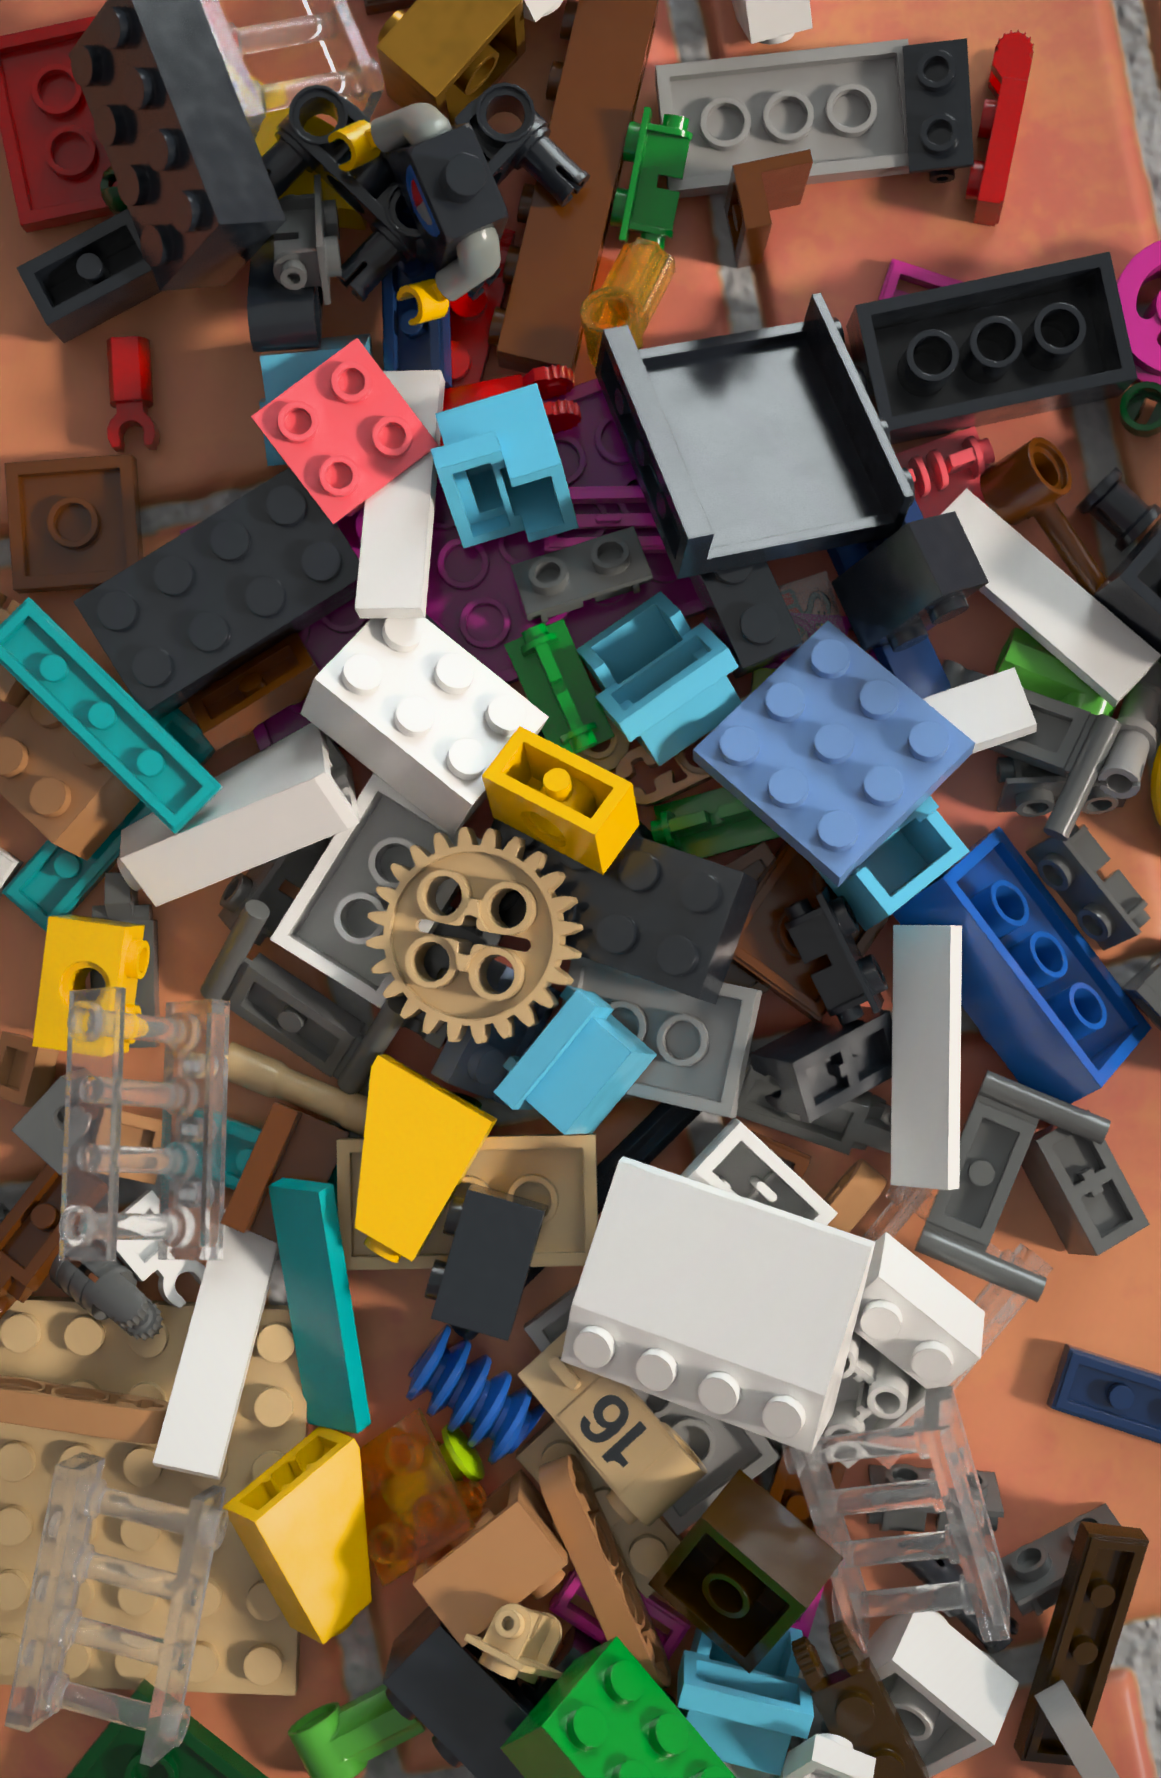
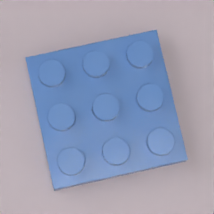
[693,621,975,887]

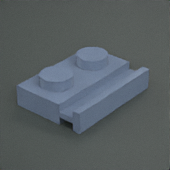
[431,959,562,1105]

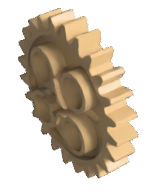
[366,827,583,1044]

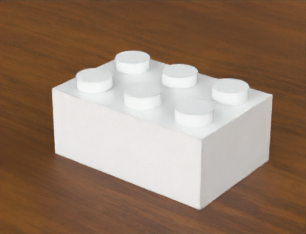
[300,618,549,836]
[270,773,482,1009]

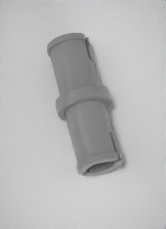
[1098,681,1161,799]

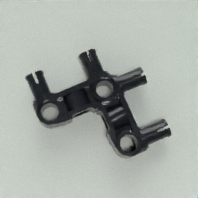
[262,82,590,302]

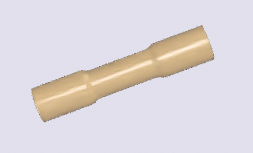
[217,1042,368,1136]

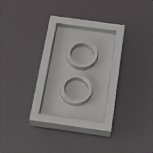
[561,956,762,1118]

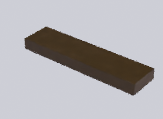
[1013,1521,1149,1766]

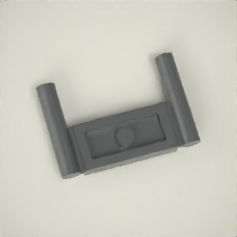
[942,660,1122,841]
[200,899,407,1094]
[914,1070,1111,1302]

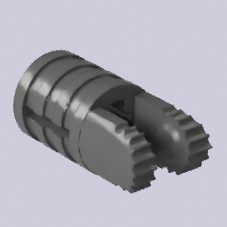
[49,1235,163,1340]

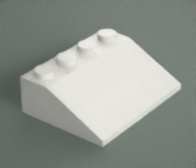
[561,1156,875,1454]

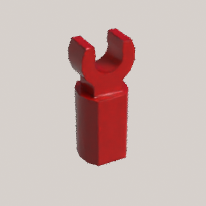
[107,336,160,452]

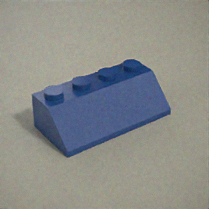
[892,826,1151,1104]

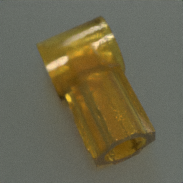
[580,237,676,368]

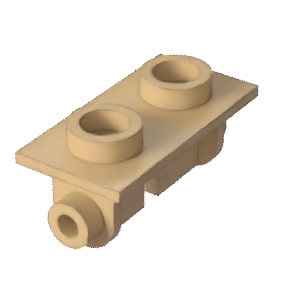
[464,1603,563,1684]

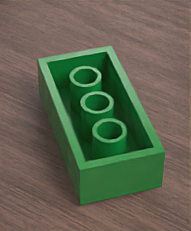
[500,1636,736,1778]

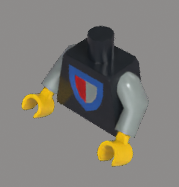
[328,102,509,326]

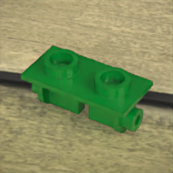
[610,106,693,250]
[504,619,615,754]
[650,787,781,859]

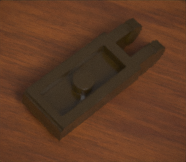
[791,1619,929,1778]

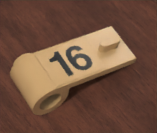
[518,1329,708,1527]

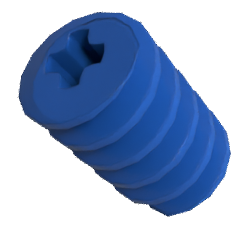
[406,1324,546,1465]

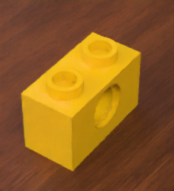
[482,726,640,875]
[32,914,150,1058]

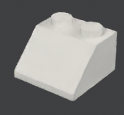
[861,1600,1019,1778]

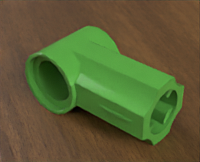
[994,627,1116,717]
[288,1684,426,1778]

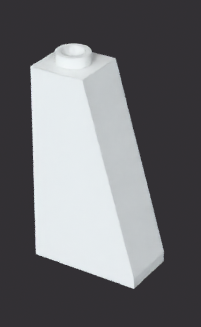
[117,723,360,907]

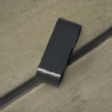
[247,234,323,352]

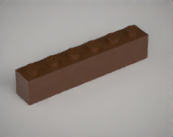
[488,0,659,373]

